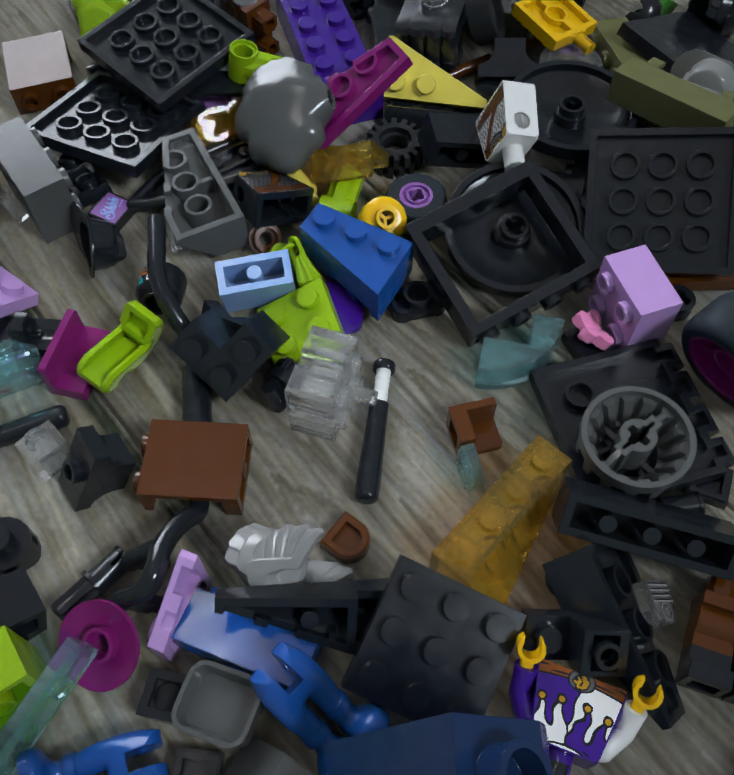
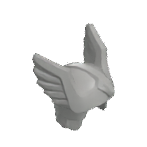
[225,523,353,587]

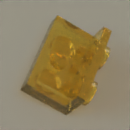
[310,140,388,185]

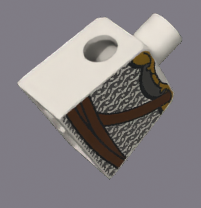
[476,80,539,172]

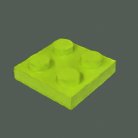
[257,277,348,365]

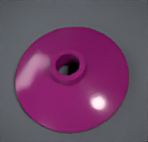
[58,599,140,692]

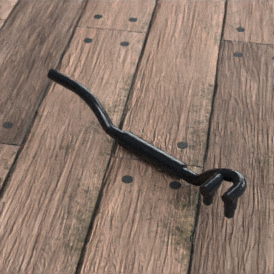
[110,214,212,614]

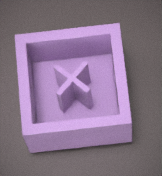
[588,244,683,349]

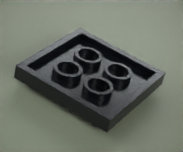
[341,554,527,721]

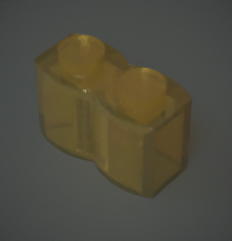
[190,96,243,145]

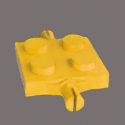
[511,0,598,55]

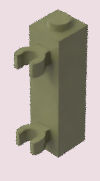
[606,56,734,128]

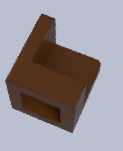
[446,397,502,460]

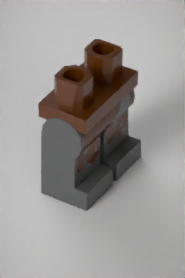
[209,0,280,55]

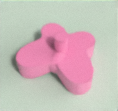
[572,309,614,350]

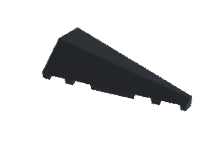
[214,578,389,655]

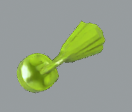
[269,236,322,287]

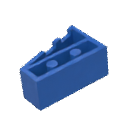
[300,203,413,321]

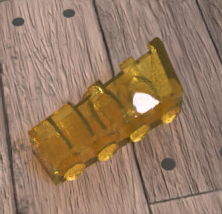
[429,435,572,604]

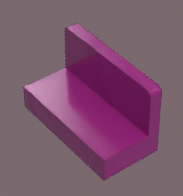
[37,309,112,401]

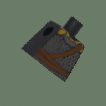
[233,170,314,228]

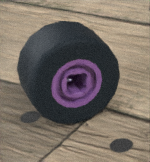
[385,173,447,238]

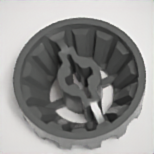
[575,386,697,499]

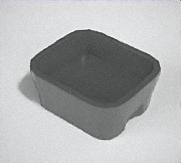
[171,660,264,749]

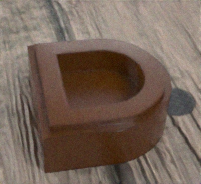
[319,511,370,564]

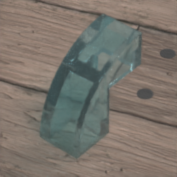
[475,314,565,390]

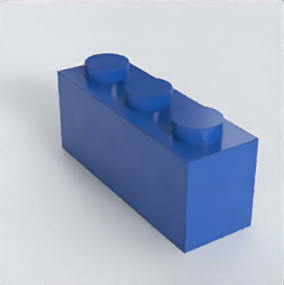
[171,587,323,691]

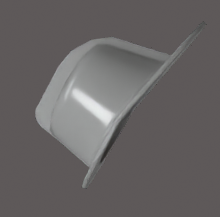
[670,49,734,96]

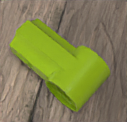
[228,39,282,84]
[319,165,364,218]

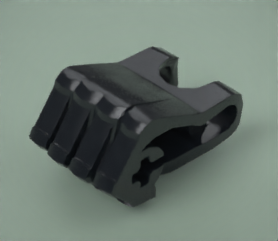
[395,0,467,70]

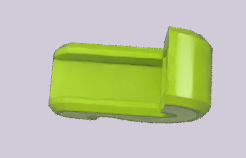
[76,300,164,394]

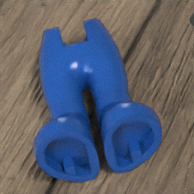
[249,641,389,775]
[17,729,169,775]

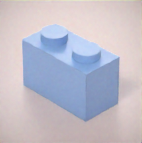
[215,249,296,313]

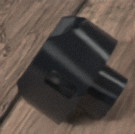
[0,516,41,573]

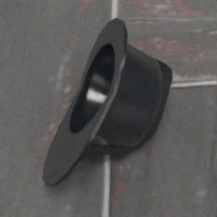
[70,202,127,278]

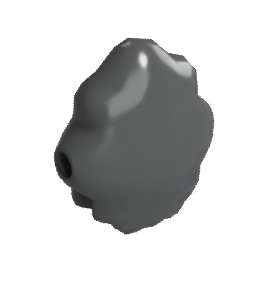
[235,55,336,175]

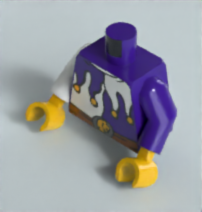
[508,632,664,775]

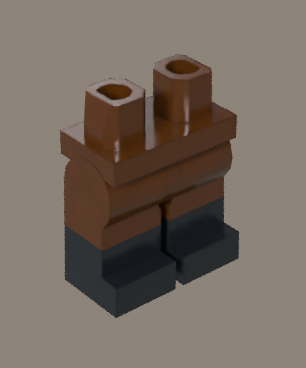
[675,575,734,705]

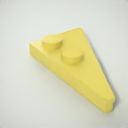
[383,35,488,111]

